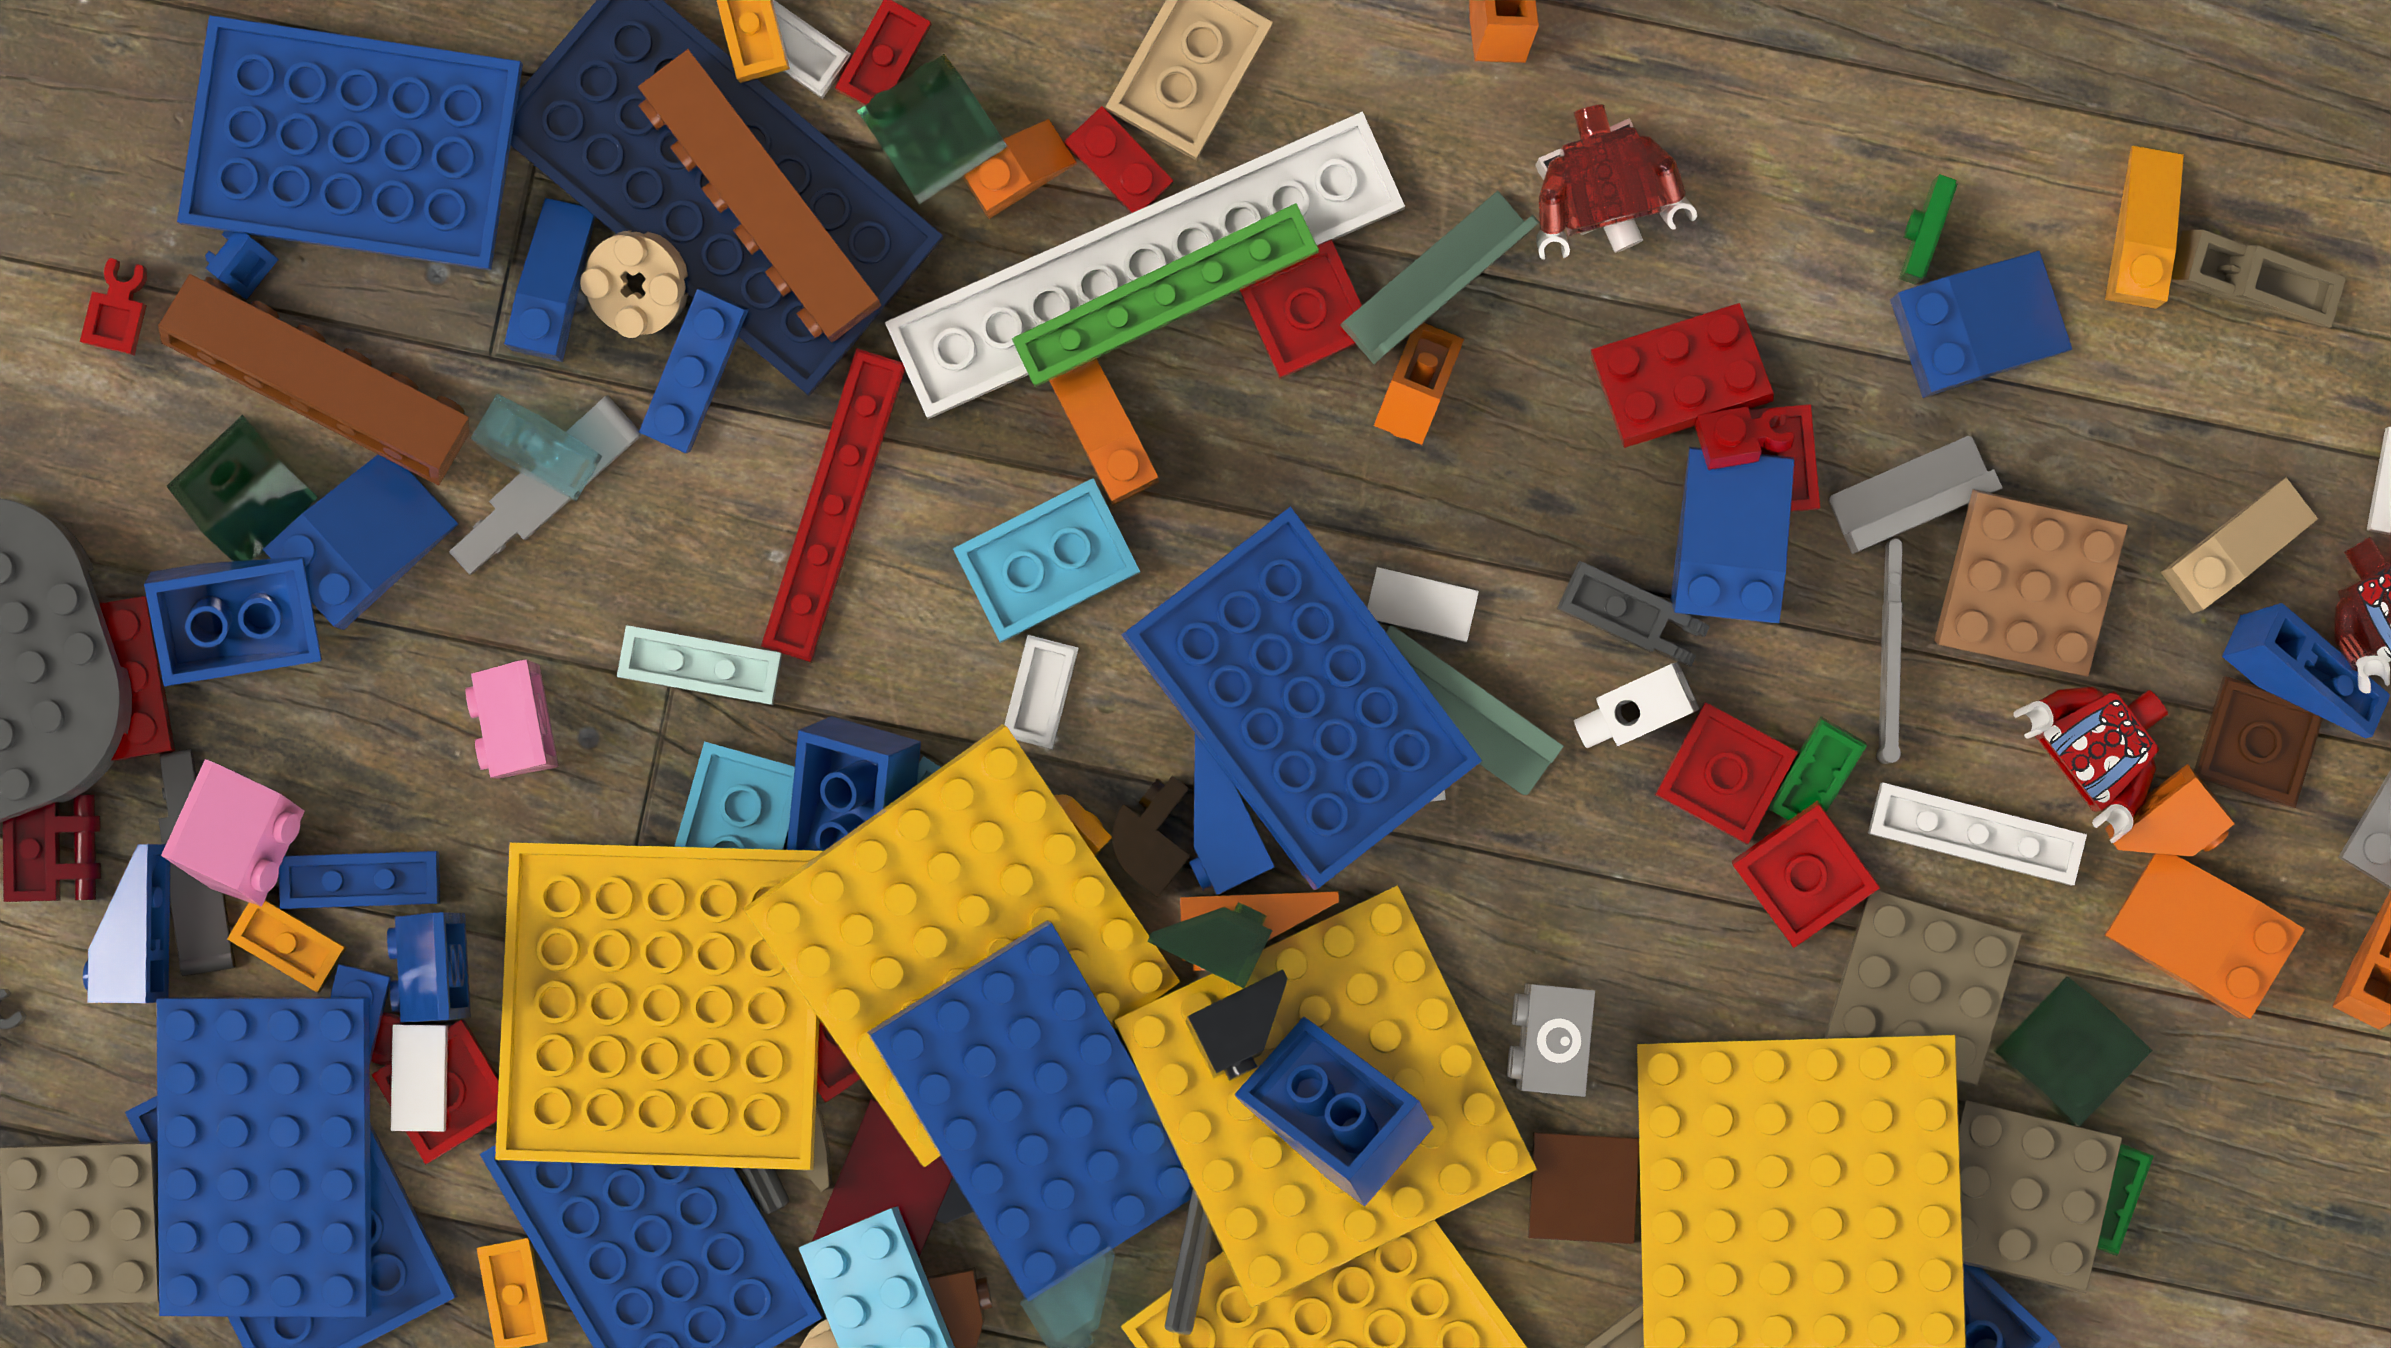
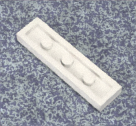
[1868,783,2087,886]

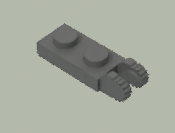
[1557,561,1710,667]

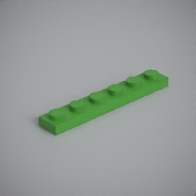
[1011,203,1319,387]

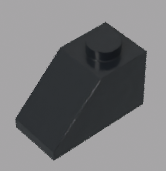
[1185,969,1288,1081]

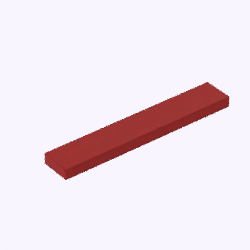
[761,348,906,663]

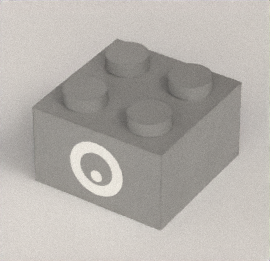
[1507,983,1595,1097]

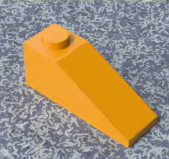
[2105,146,2184,309]

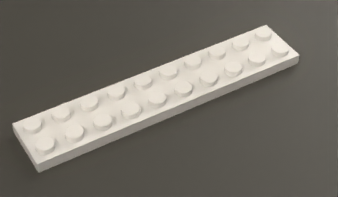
[885,112,1405,419]

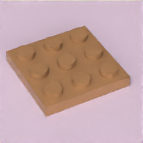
[1934,489,2128,677]

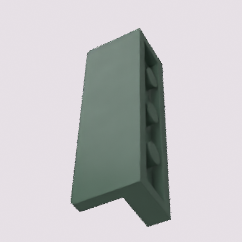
[1340,191,1540,365]
[1386,625,1564,795]

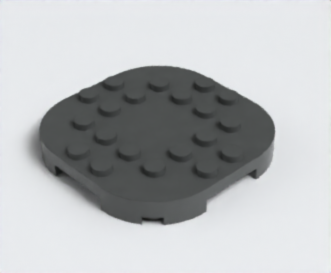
[0,498,132,822]

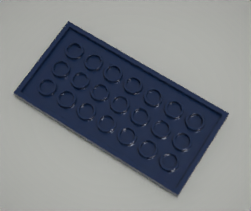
[511,0,944,396]

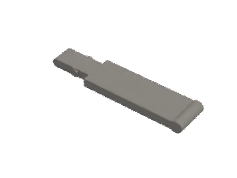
[449,395,643,575]
[1876,539,1902,764]

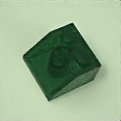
[857,54,1007,204]
[166,415,318,561]
[1147,902,1272,988]
[1994,976,2153,1127]

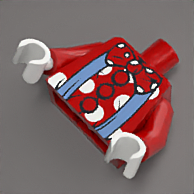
[2014,686,2168,843]

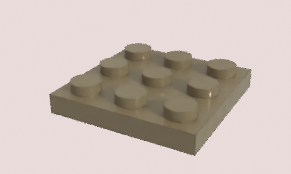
[1824,891,2022,1085]
[1959,1100,2122,1294]
[0,1141,159,1306]

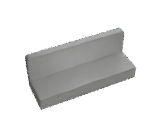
[1828,436,2003,555]

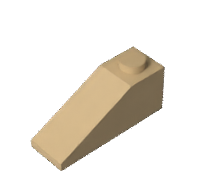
[2161,477,2318,614]

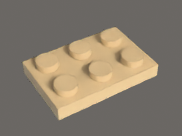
[1105,0,1273,161]

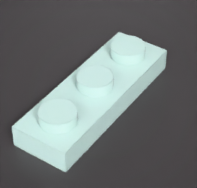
[617,625,782,705]

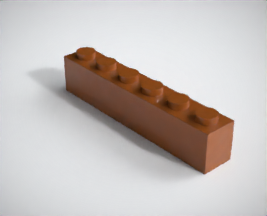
[638,49,882,343]
[158,274,469,486]

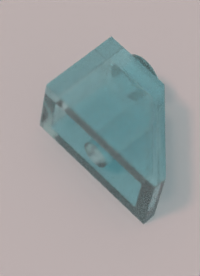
[470,394,602,501]
[1020,1245,1116,1348]

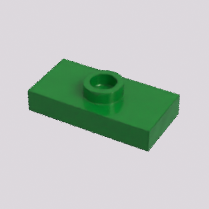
[1898,174,1958,285]
[1768,716,1867,820]
[2097,1144,2154,1256]

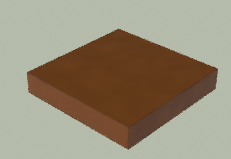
[2194,676,2323,808]
[1528,1132,1639,1244]

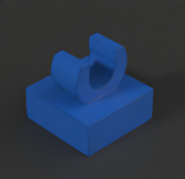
[205,231,279,300]

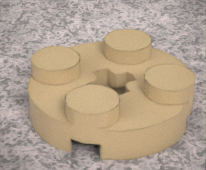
[580,230,688,338]

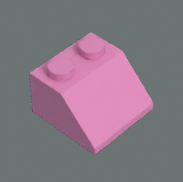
[465,659,559,779]
[161,759,305,907]

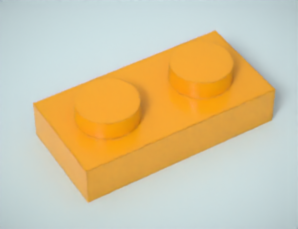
[717,0,790,83]
[227,899,347,993]
[477,1237,550,1348]

